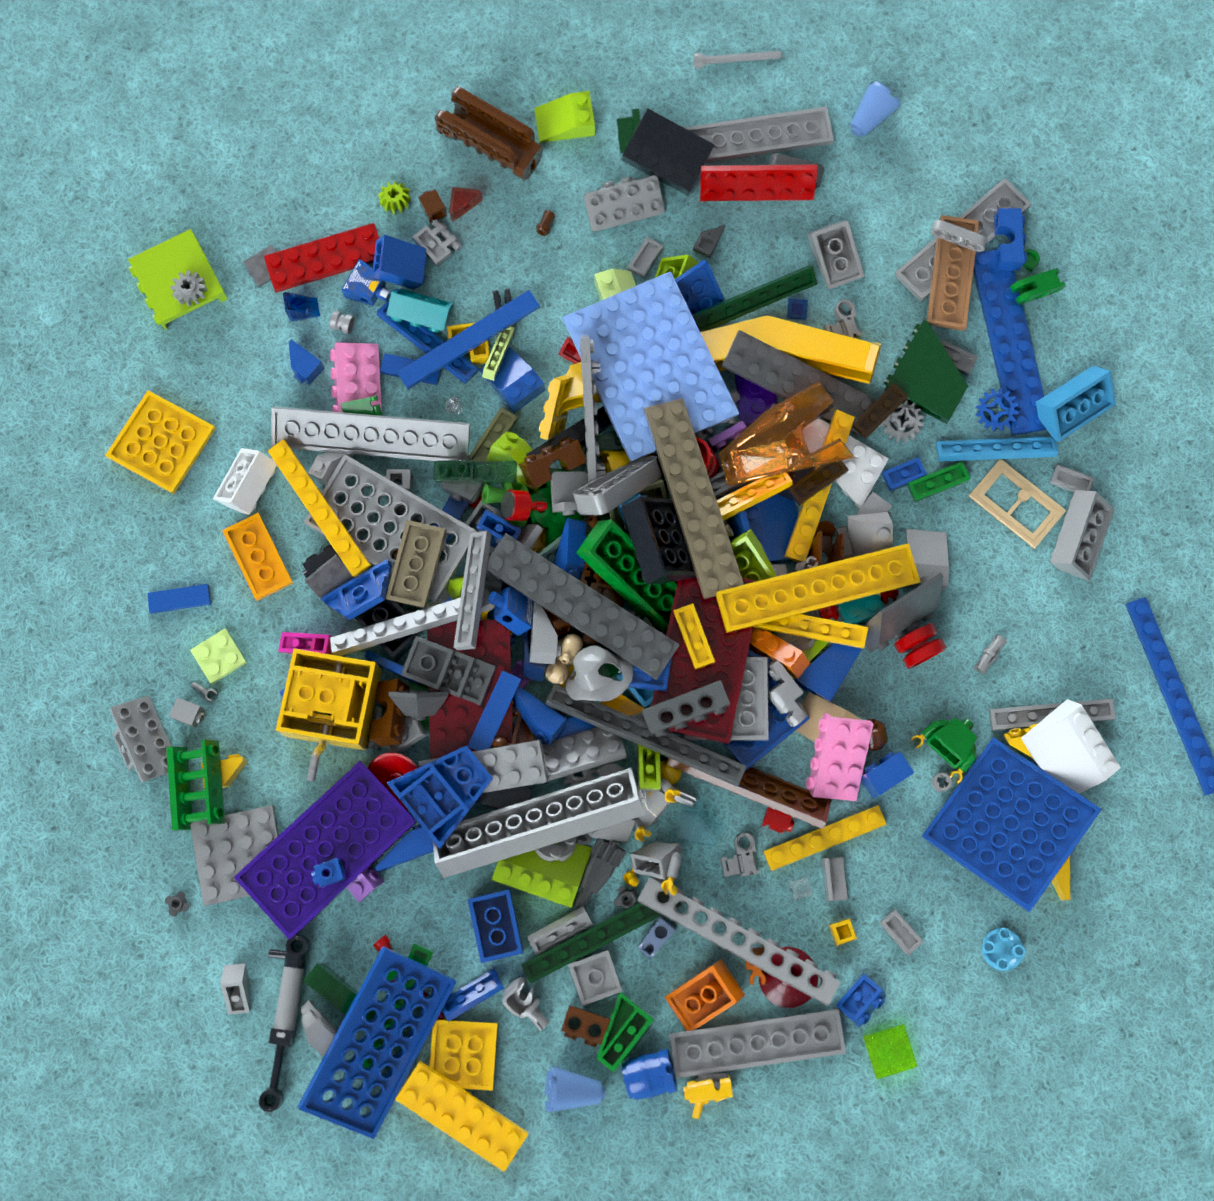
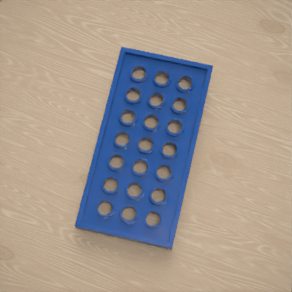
[297,946,457,1139]

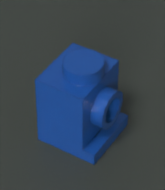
[311,858,347,888]

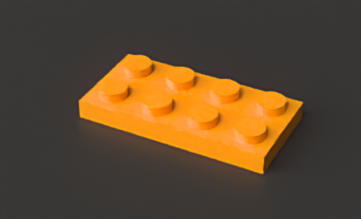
[222,513,293,601]

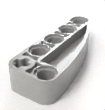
[573,456,662,515]

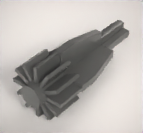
[573,838,626,909]

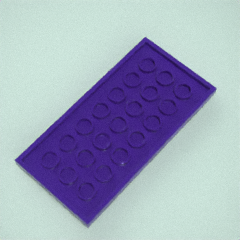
[234,761,417,940]

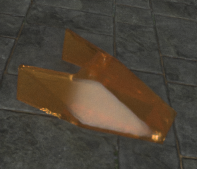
[719,382,854,486]

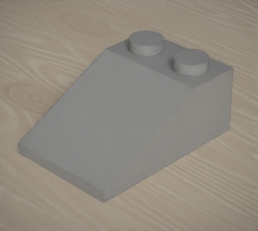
[806,221,865,290]
[903,529,949,591]

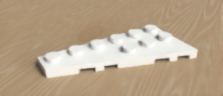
[776,399,889,509]

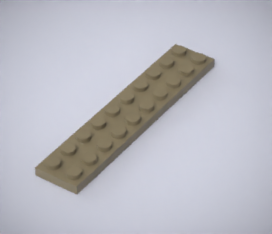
[644,398,744,599]

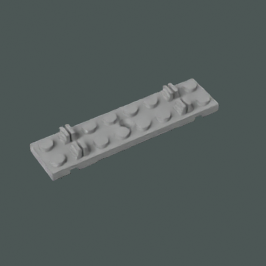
[580,335,605,483]

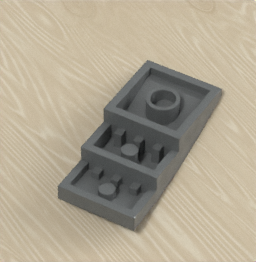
[401,636,497,706]

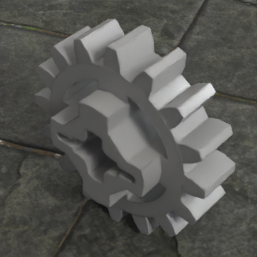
[880,400,924,443]

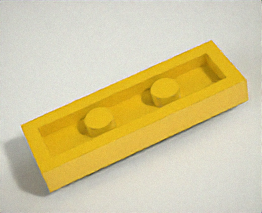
[673,604,715,670]

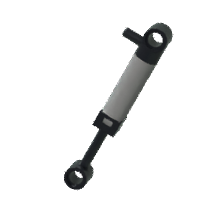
[259,935,311,1112]

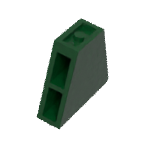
[884,319,968,424]

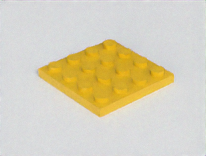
[105,390,216,494]

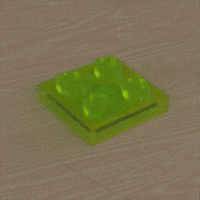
[862,1024,918,1079]

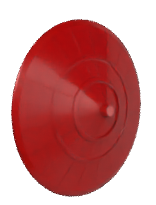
[368,752,418,811]

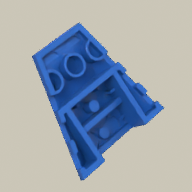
[387,746,493,849]

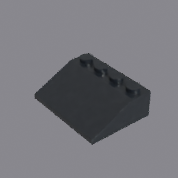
[621,108,715,196]
[622,497,697,584]

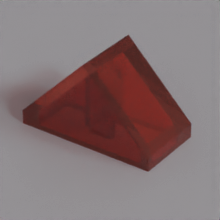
[449,187,483,222]

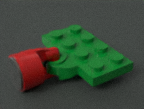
[501,468,585,547]

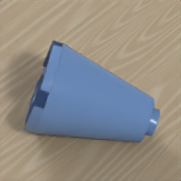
[850,82,901,137]
[545,1066,605,1112]

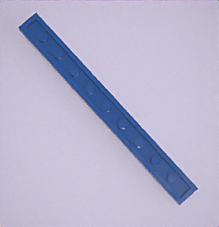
[1125,597,1214,796]

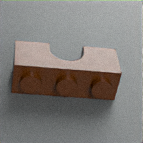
[519,437,587,488]
[370,679,410,747]

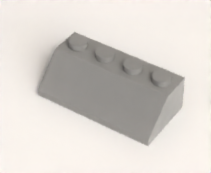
[1050,490,1115,581]

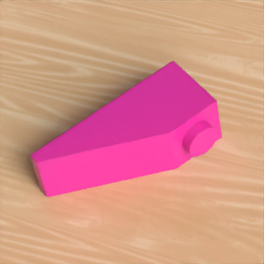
[278,632,334,655]

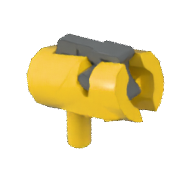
[683,1073,733,1119]

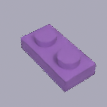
[708,421,746,451]

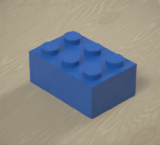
[468,890,524,963]

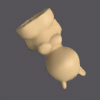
[545,634,583,684]

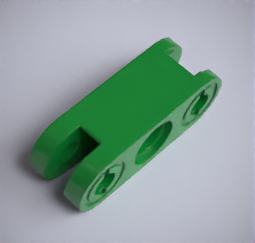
[1010,268,1066,305]

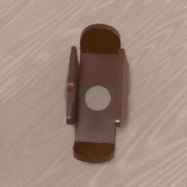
[808,521,844,566]

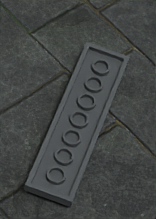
[721,330,876,437]

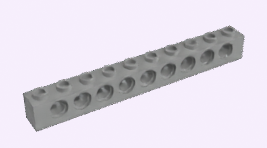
[637,877,840,1005]

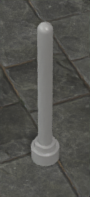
[693,51,783,69]

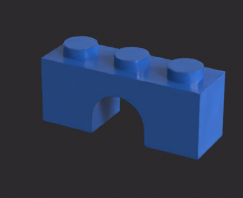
[994,208,1027,271]

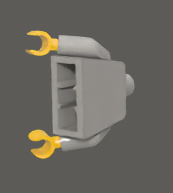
[634,778,681,842]
[623,841,682,896]

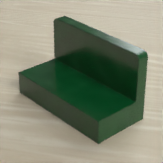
[617,109,641,153]

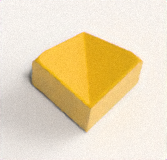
[828,918,857,946]

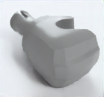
[502,977,550,1031]

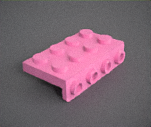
[330,342,382,412]
[806,713,873,801]

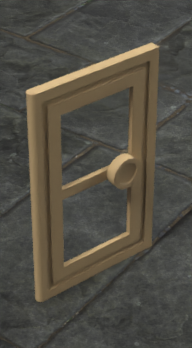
[968,459,1066,549]

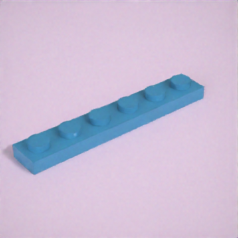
[935,437,1059,461]

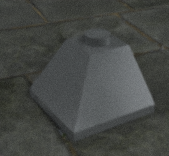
[389,690,448,720]

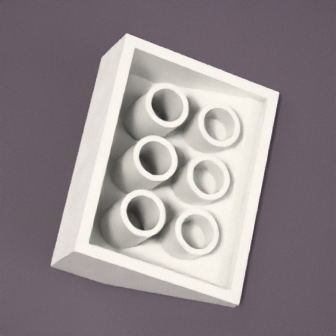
[1021,699,1121,794]

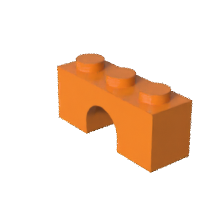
[749,628,810,679]

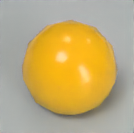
[660,759,682,785]

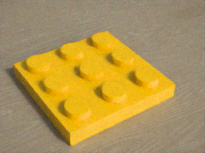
[430,1020,498,1091]

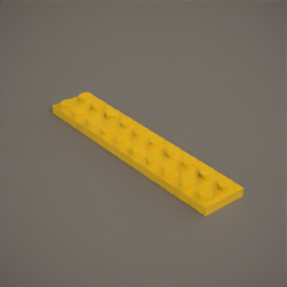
[716,543,921,633]

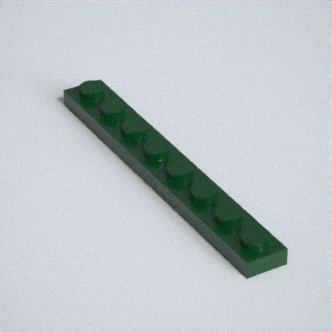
[691,265,817,332]
[521,892,682,984]

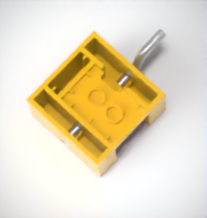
[276,649,383,781]

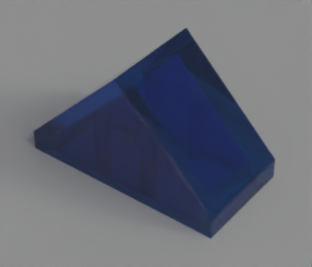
[283,292,320,322]

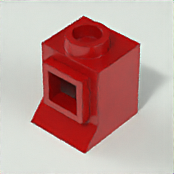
[760,806,795,834]

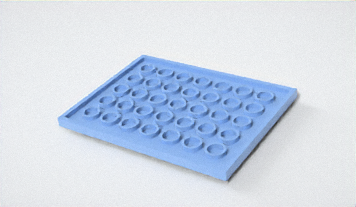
[562,271,739,463]

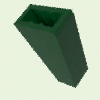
[303,963,376,1020]

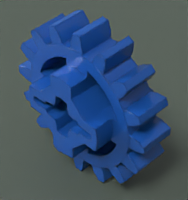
[975,388,1020,432]

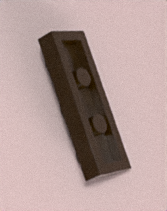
[852,383,908,439]
[787,454,849,506]

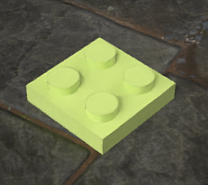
[190,629,247,684]

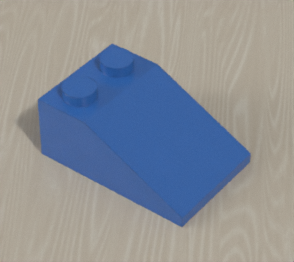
[479,347,545,413]

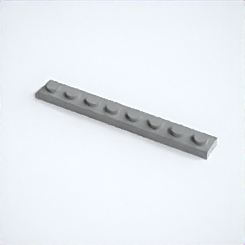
[330,589,493,656]

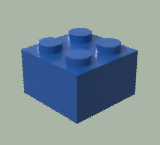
[861,751,915,799]

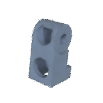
[637,916,676,959]

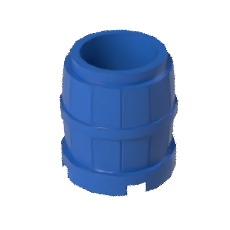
[622,1049,678,1100]

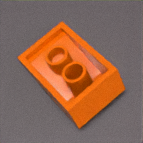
[665,959,745,1031]

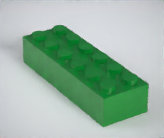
[576,520,677,631]

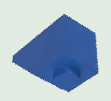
[289,339,324,386]
[476,510,521,548]

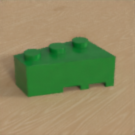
[596,992,656,1073]

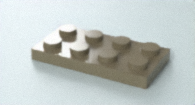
[385,520,447,609]

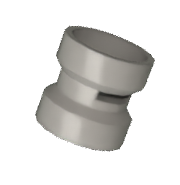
[329,310,355,334]

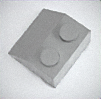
[847,512,893,556]

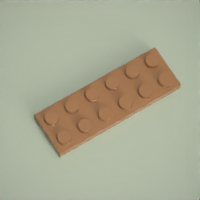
[926,215,979,331]

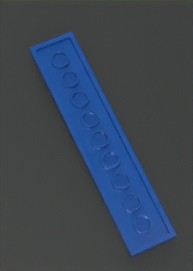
[973,250,1047,436]

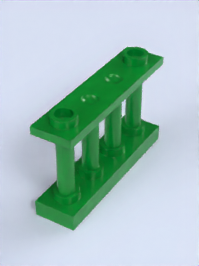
[166,740,225,831]

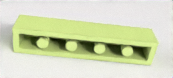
[482,326,515,381]

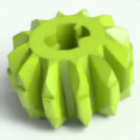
[378,180,411,214]

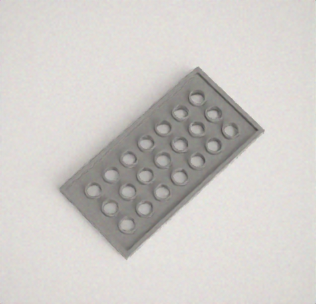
[303,454,478,602]

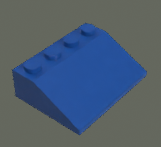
[733,486,808,565]

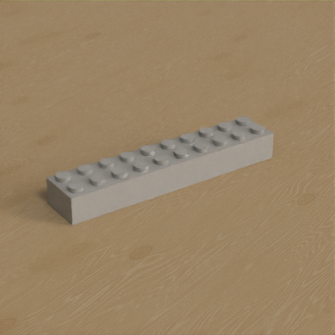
[432,768,645,878]

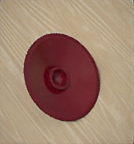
[758,947,818,1008]

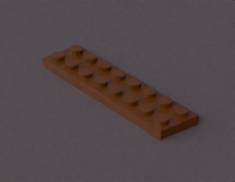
[667,739,832,829]

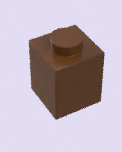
[418,189,447,224]

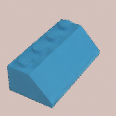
[1036,366,1116,442]

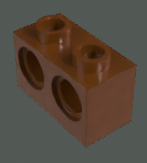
[561,1005,610,1047]

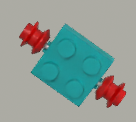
[818,589,899,625]

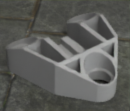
[301,1000,351,1057]

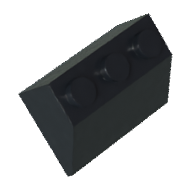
[354,592,423,662]

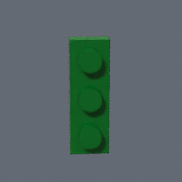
[907,461,971,502]

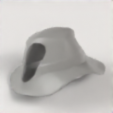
[565,646,633,701]

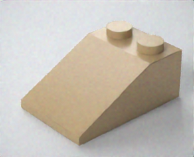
[796,692,862,743]

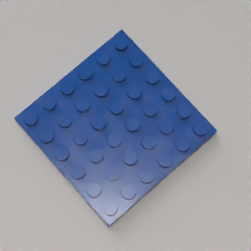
[922,737,1102,913]

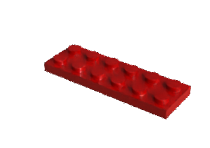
[699,165,817,201]
[263,223,379,293]

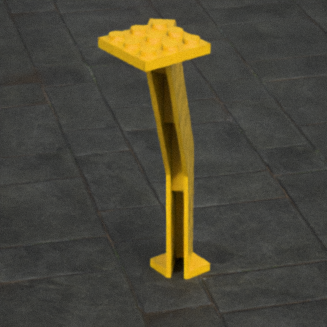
[539,315,882,440]

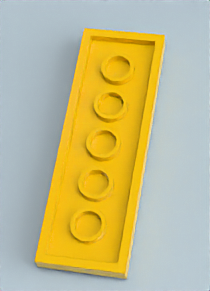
[395,1061,529,1172]

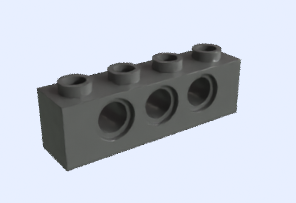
[642,680,730,738]

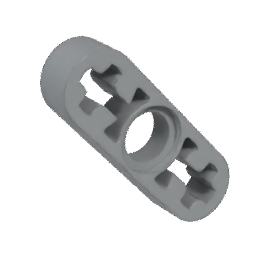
[931,220,988,252]

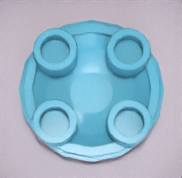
[981,928,1025,971]

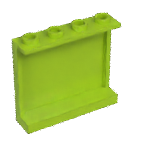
[128,229,228,330]

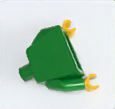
[910,718,977,783]

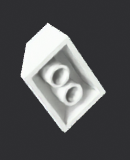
[213,448,277,515]

